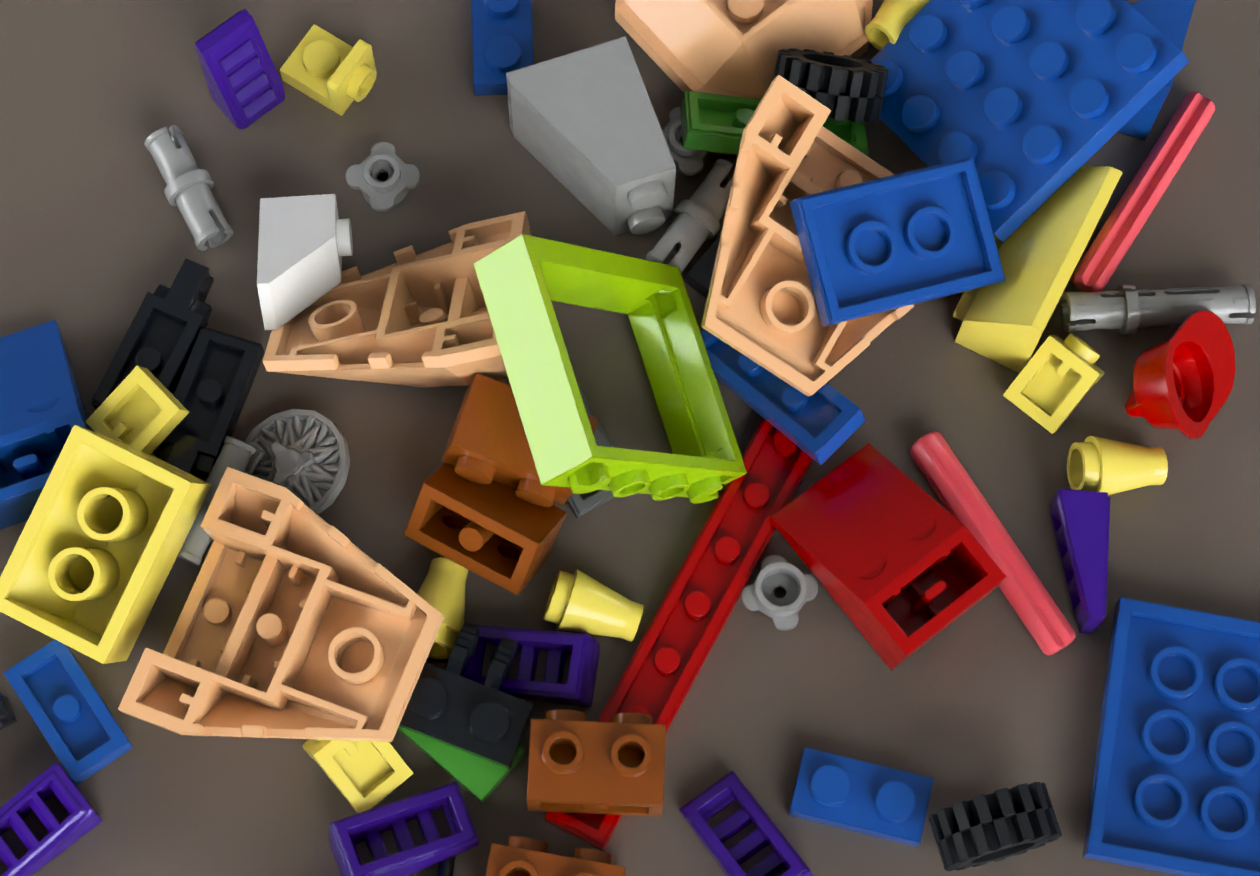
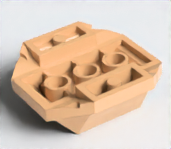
[615,0,873,100]

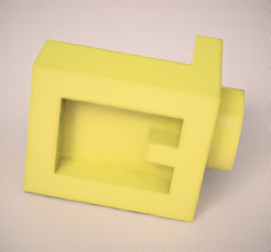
[280,24,377,116]
[1003,333,1105,434]
[85,365,189,457]
[302,739,414,813]

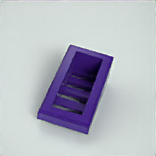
[195,9,285,129]
[1049,489,1110,634]
[463,624,600,707]
[0,762,103,876]
[679,770,813,876]
[329,782,479,876]

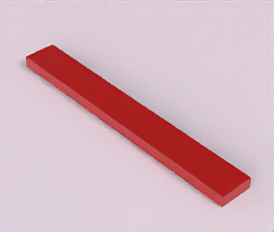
[545,418,813,851]

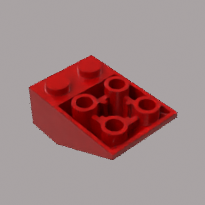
[769,443,1007,671]

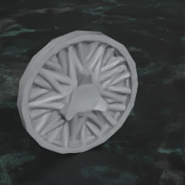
[244,408,351,515]

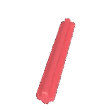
[1071,92,1215,293]
[910,431,1076,656]

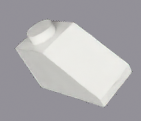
[257,194,353,330]

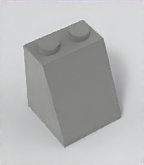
[506,36,676,236]

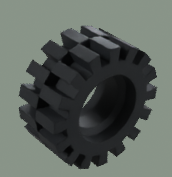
[773,48,889,123]
[929,782,1062,871]

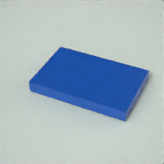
[789,157,1005,327]

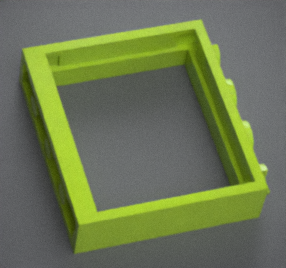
[473,234,747,504]

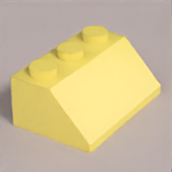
[952,166,1123,373]
[0,425,212,664]

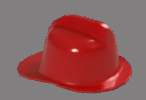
[1124,311,1236,439]

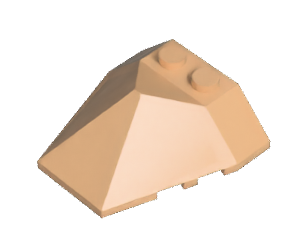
[701,75,914,397]
[262,211,531,388]
[118,467,444,742]

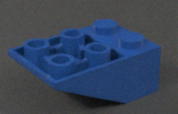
[0,319,92,530]

